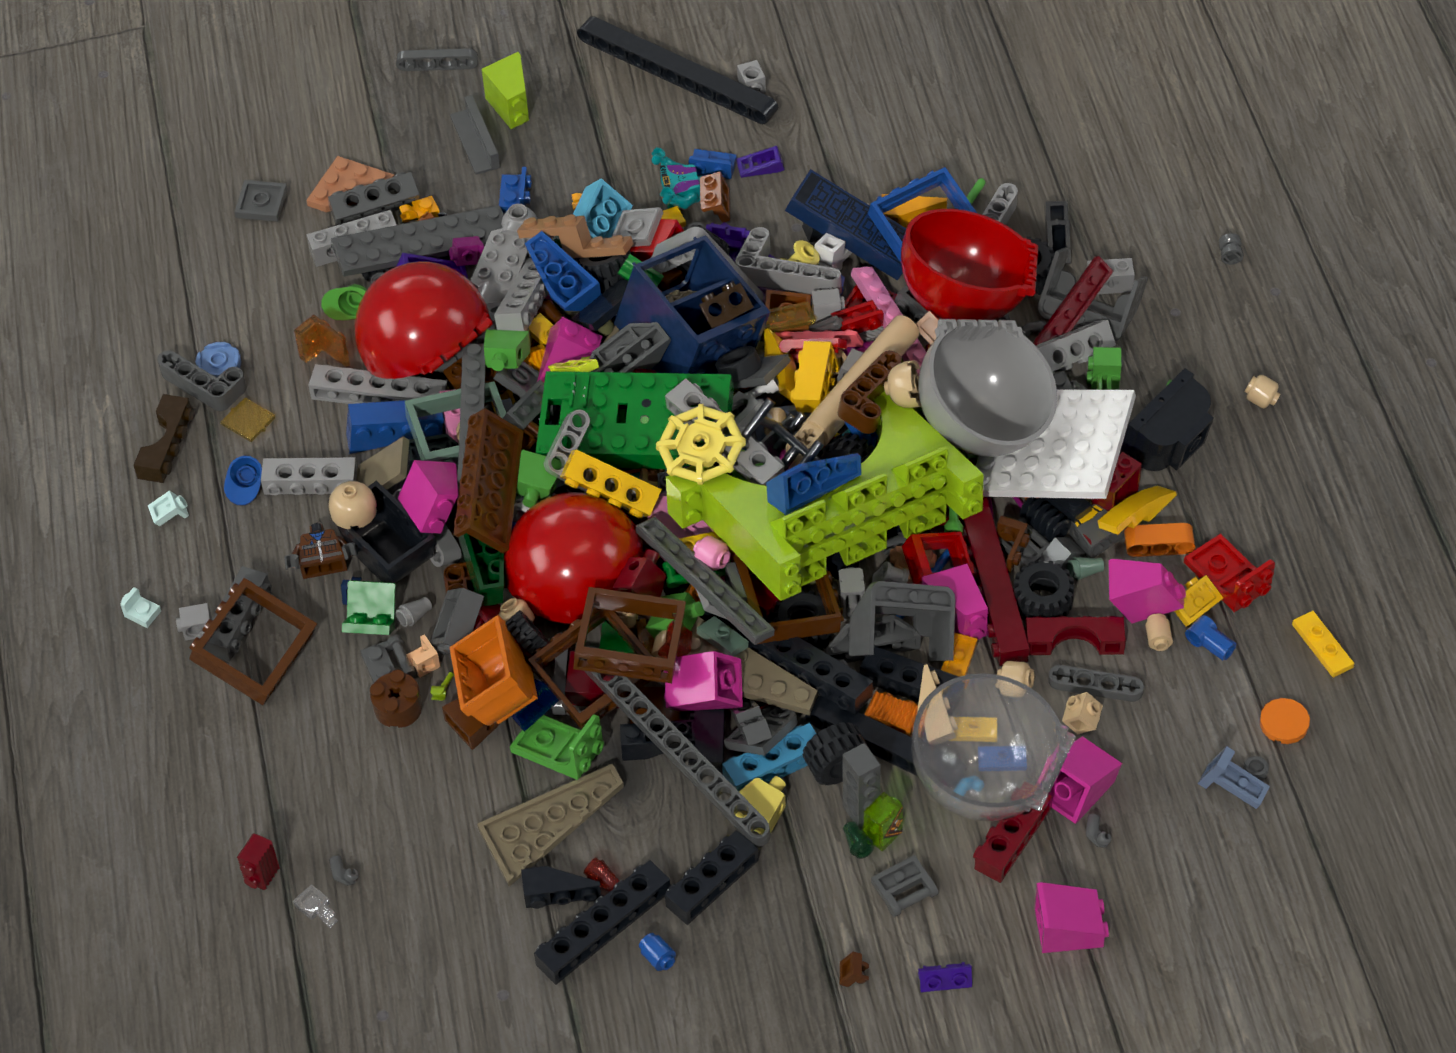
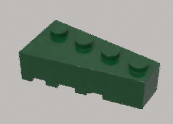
[458,533,504,607]

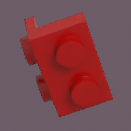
[831,300,884,334]

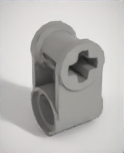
[872,561,909,583]

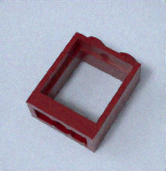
[1092,452,1142,511]

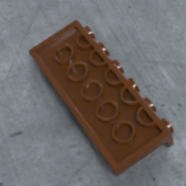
[454,408,524,553]

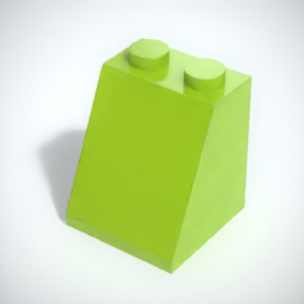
[481,52,529,129]

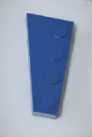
[346,400,444,454]

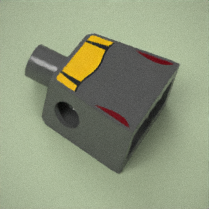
[1069,504,1125,558]

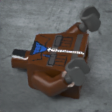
[284,523,359,579]

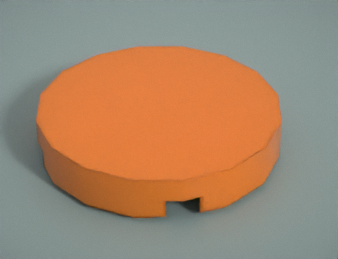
[1260,698,1310,744]

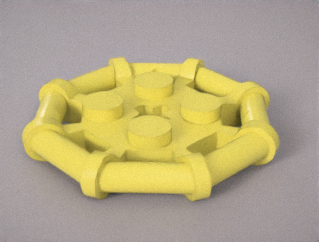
[656,404,746,485]

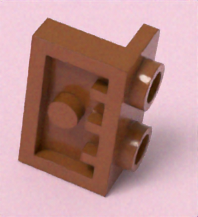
[700,172,730,223]

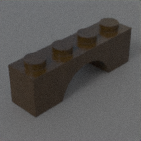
[133,394,194,483]

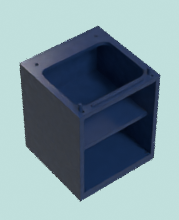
[614,235,771,374]

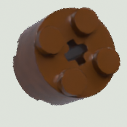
[370,670,422,728]

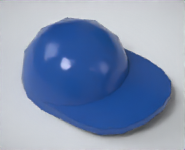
[224,456,262,505]

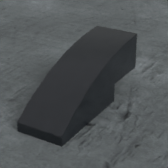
[1044,201,1071,264]

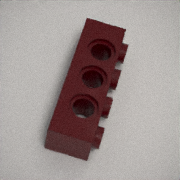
[973,782,1053,883]

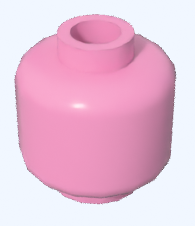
[693,536,730,571]

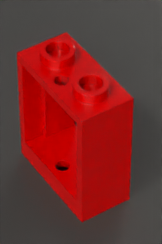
[902,532,975,585]

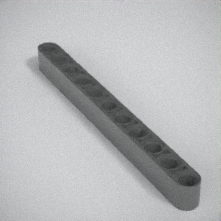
[581,646,771,846]

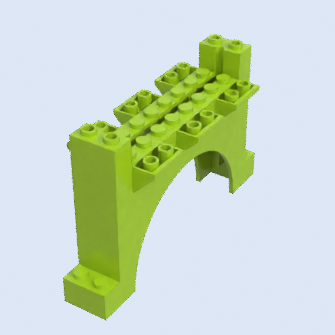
[666,391,984,601]

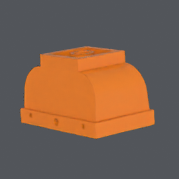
[449,615,538,726]

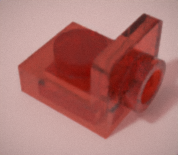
[658,621,692,659]

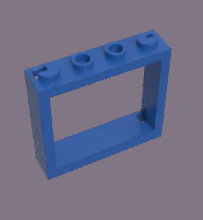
[868,167,977,262]

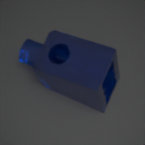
[511,679,559,732]

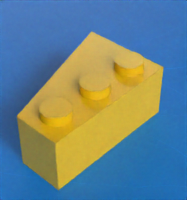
[790,341,840,413]

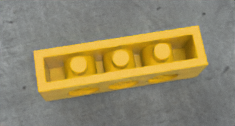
[560,449,662,518]

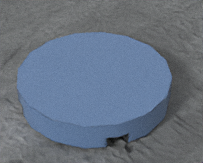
[195,342,241,378]

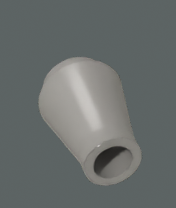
[395,597,432,627]

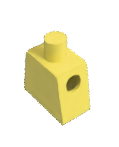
[735,776,786,835]

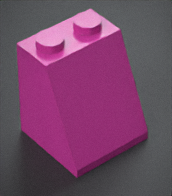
[398,460,458,534]
[1109,559,1186,624]
[922,564,988,640]
[664,651,743,711]
[1038,736,1122,824]
[1034,882,1109,953]

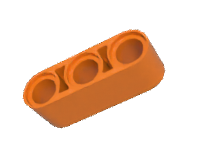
[1124,523,1195,557]

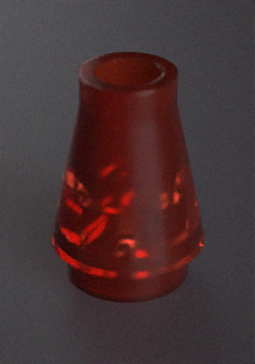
[583,858,620,891]

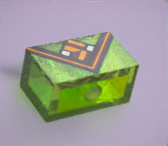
[863,792,903,852]

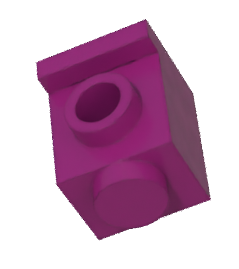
[449,236,485,266]

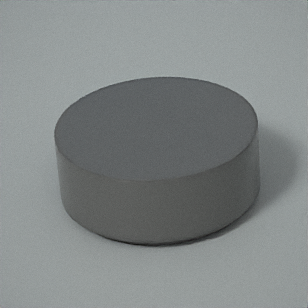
[1243,756,1269,781]

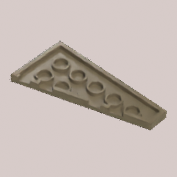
[677,617,817,715]
[477,764,624,887]

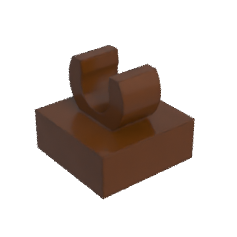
[839,951,869,987]

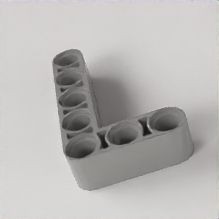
[651,227,764,301]
[736,227,842,295]
[544,410,644,518]

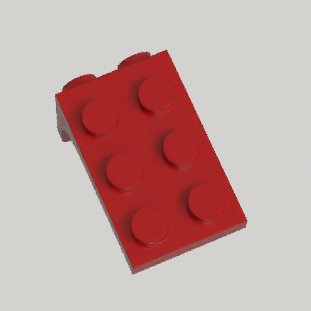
[1184,533,1275,612]

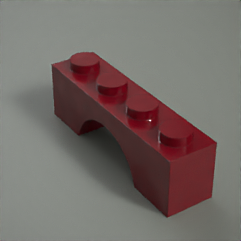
[1025,616,1126,655]

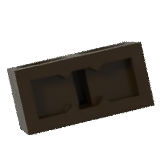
[698,281,754,329]

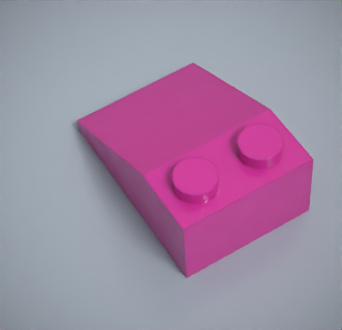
[537,317,602,382]

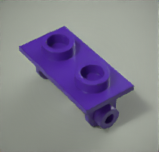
[706,223,750,249]
[918,962,972,992]

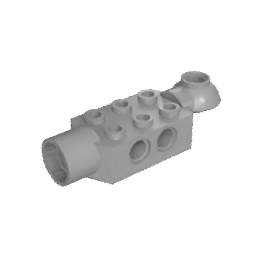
[470,204,537,304]

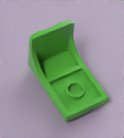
[510,712,604,780]

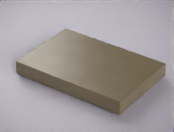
[356,437,409,490]

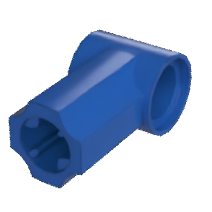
[1185,615,1237,661]

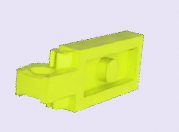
[548,359,599,372]

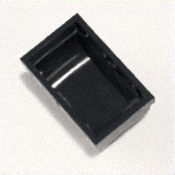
[1119,368,1214,471]
[330,480,436,583]

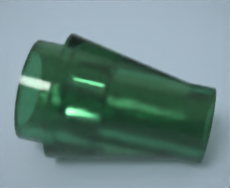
[843,821,874,859]

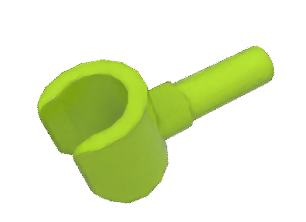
[431,672,454,701]

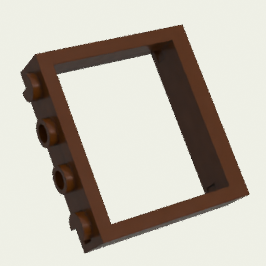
[733,555,844,644]
[189,578,317,705]
[574,587,686,684]
[528,608,653,729]

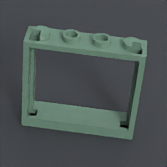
[405,381,506,469]

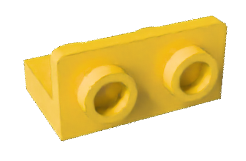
[1174,575,1223,627]

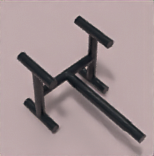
[741,398,851,472]

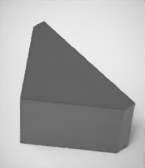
[1037,537,1086,570]

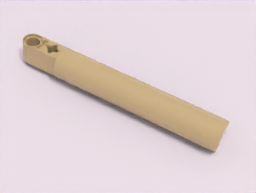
[786,315,919,469]

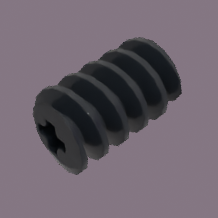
[1020,497,1071,542]

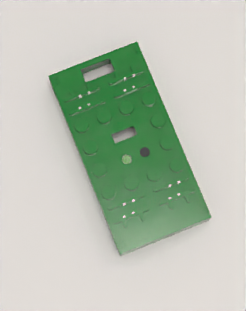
[536,371,734,469]

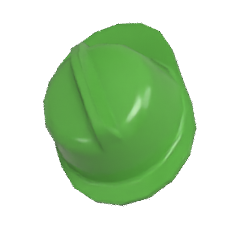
[321,284,367,320]

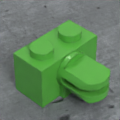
[1086,347,1121,390]

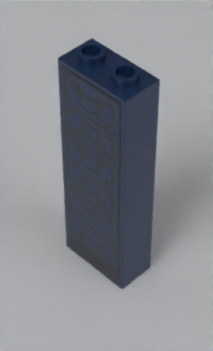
[785,169,906,281]

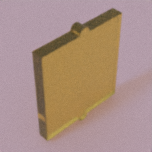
[221,398,276,442]

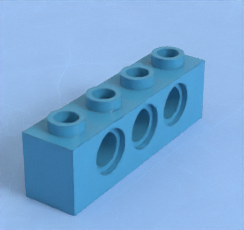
[722,723,817,791]

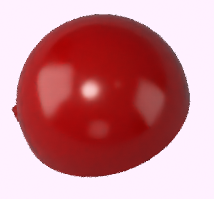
[901,209,1039,322]
[355,261,493,379]
[504,492,650,624]

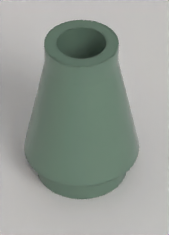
[1067,557,1104,580]

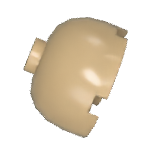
[884,360,921,408]
[329,481,377,529]

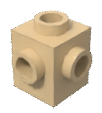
[1062,692,1103,734]

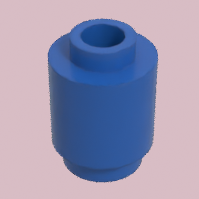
[639,933,676,971]

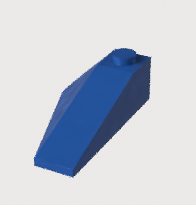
[525,231,601,311]
[766,453,861,515]

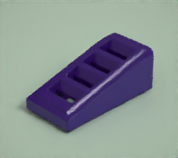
[736,146,785,178]

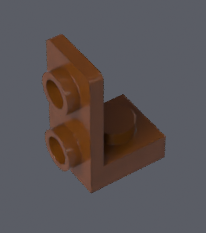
[997,516,1030,573]

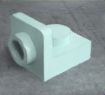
[148,490,189,527]
[120,587,161,628]

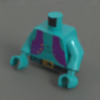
[651,147,709,209]

